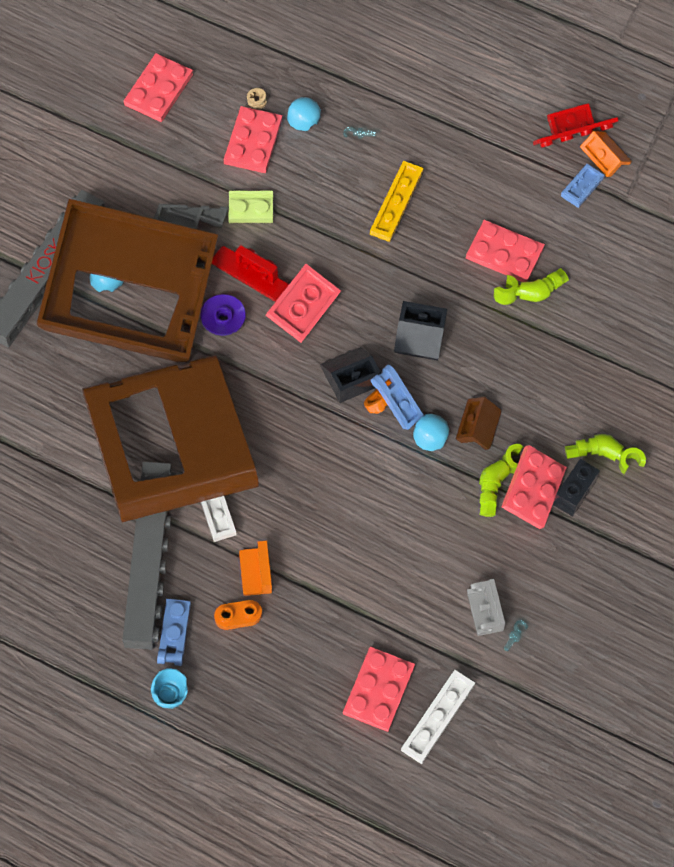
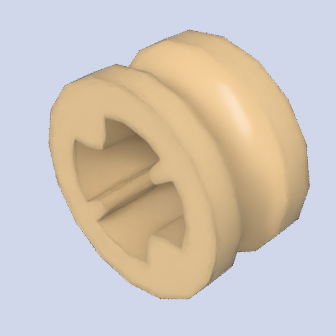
[247,88,267,110]

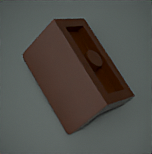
[456,397,501,450]

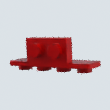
[533,103,619,148]
[211,245,289,302]

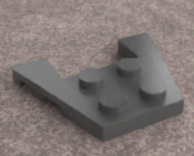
[153,204,228,269]

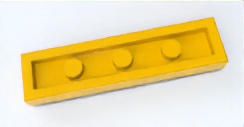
[370,161,423,242]

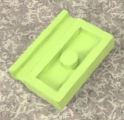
[229,191,273,223]

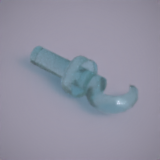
[343,127,376,139]
[504,621,528,651]

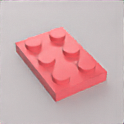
[124,53,193,122]
[224,106,282,173]
[466,220,545,282]
[266,264,341,343]
[501,445,567,529]
[343,647,415,732]

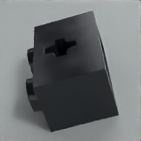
[553,459,600,517]

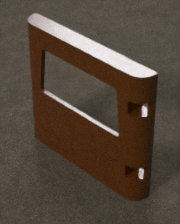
[37,199,218,362]
[82,355,259,522]

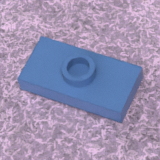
[561,164,604,208]

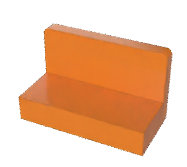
[580,131,632,177]
[239,541,272,596]

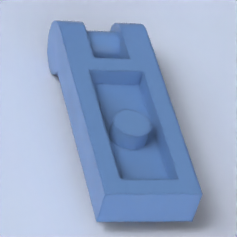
[371,365,424,430]
[157,599,191,666]

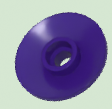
[200,294,246,336]

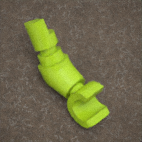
[494,268,569,305]
[564,434,646,474]
[479,444,523,517]

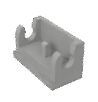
[467,579,505,636]

